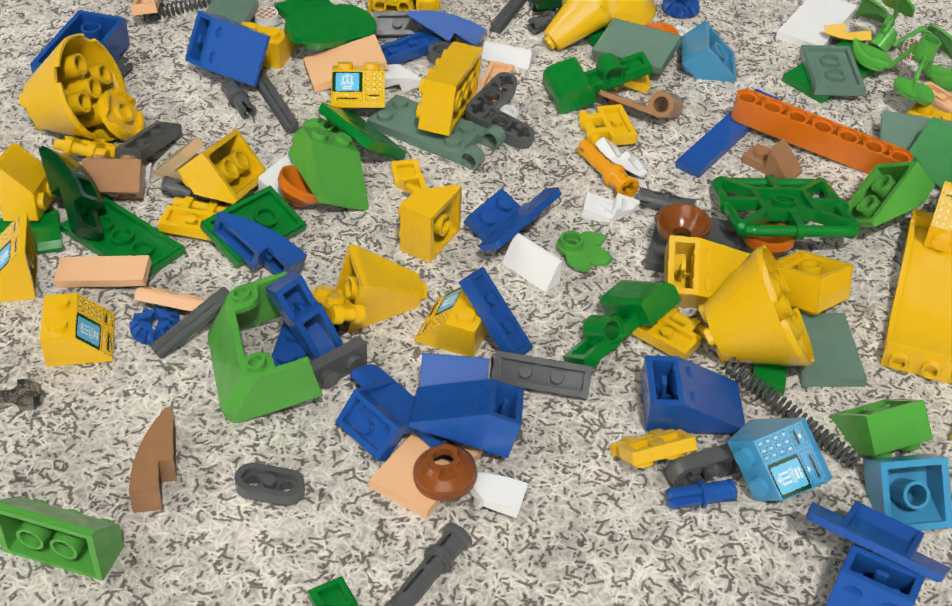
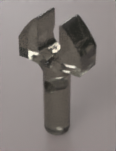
[0,379,42,412]

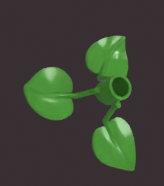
[856,0,952,58]
[852,33,952,106]

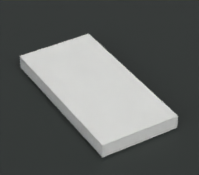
[776,0,858,47]

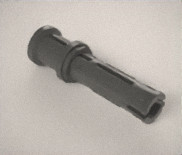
[384,523,472,606]

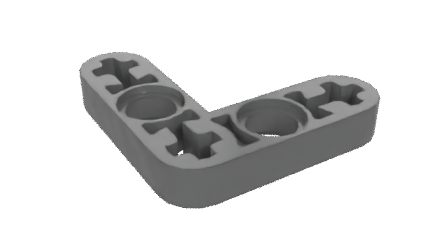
[465,72,535,149]

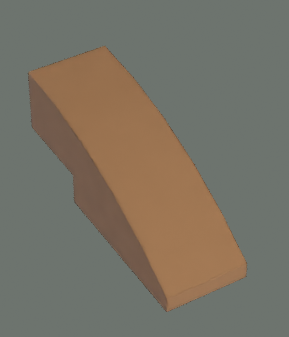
[129,407,177,513]

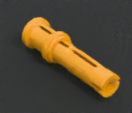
[577,139,639,197]

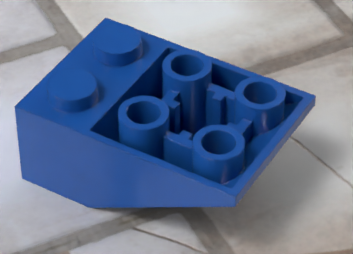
[185,10,270,87]
[640,355,745,434]
[409,379,524,458]
[826,544,925,606]

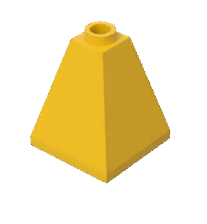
[335,244,427,332]

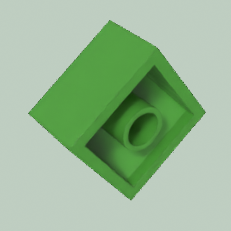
[830,399,933,459]

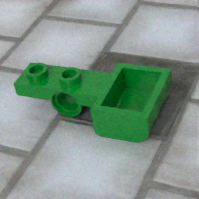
[543,51,653,114]
[562,280,681,368]

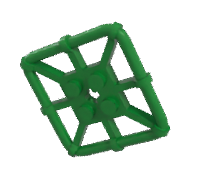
[711,175,860,240]

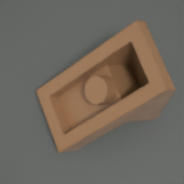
[741,138,802,178]

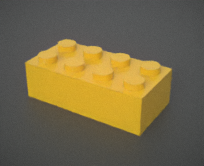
[416,41,483,136]

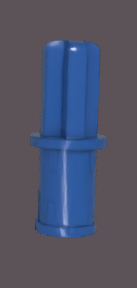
[665,479,737,509]

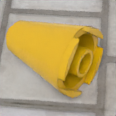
[543,0,612,51]

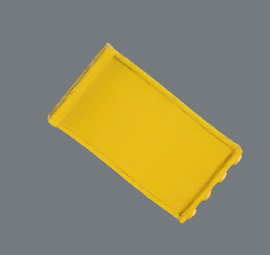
[880,209,952,384]

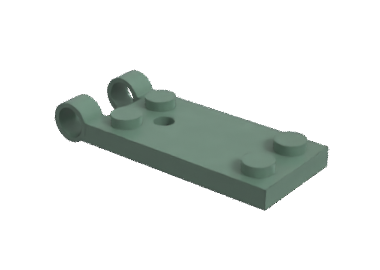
[367,94,506,170]

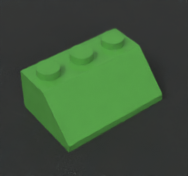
[0,496,124,581]

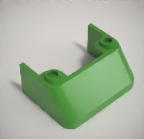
[207,271,323,423]

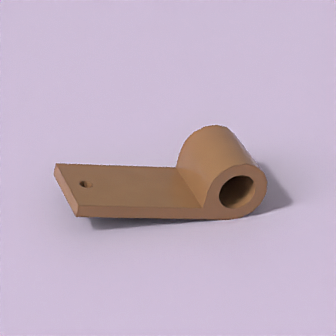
[599,90,683,119]

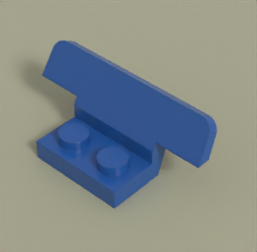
[463,187,562,252]
[335,364,451,462]
[806,501,951,582]

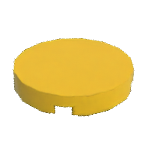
[97,87,145,141]

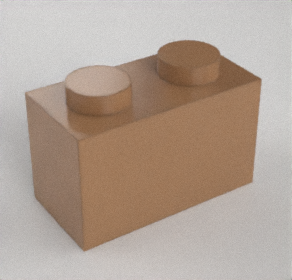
[82,155,146,200]

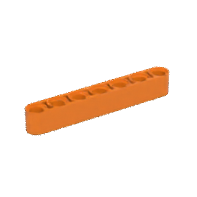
[731,89,913,174]

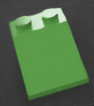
[288,126,369,211]
[847,161,936,227]

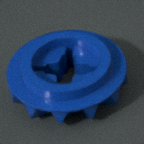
[662,0,700,18]
[129,305,180,345]

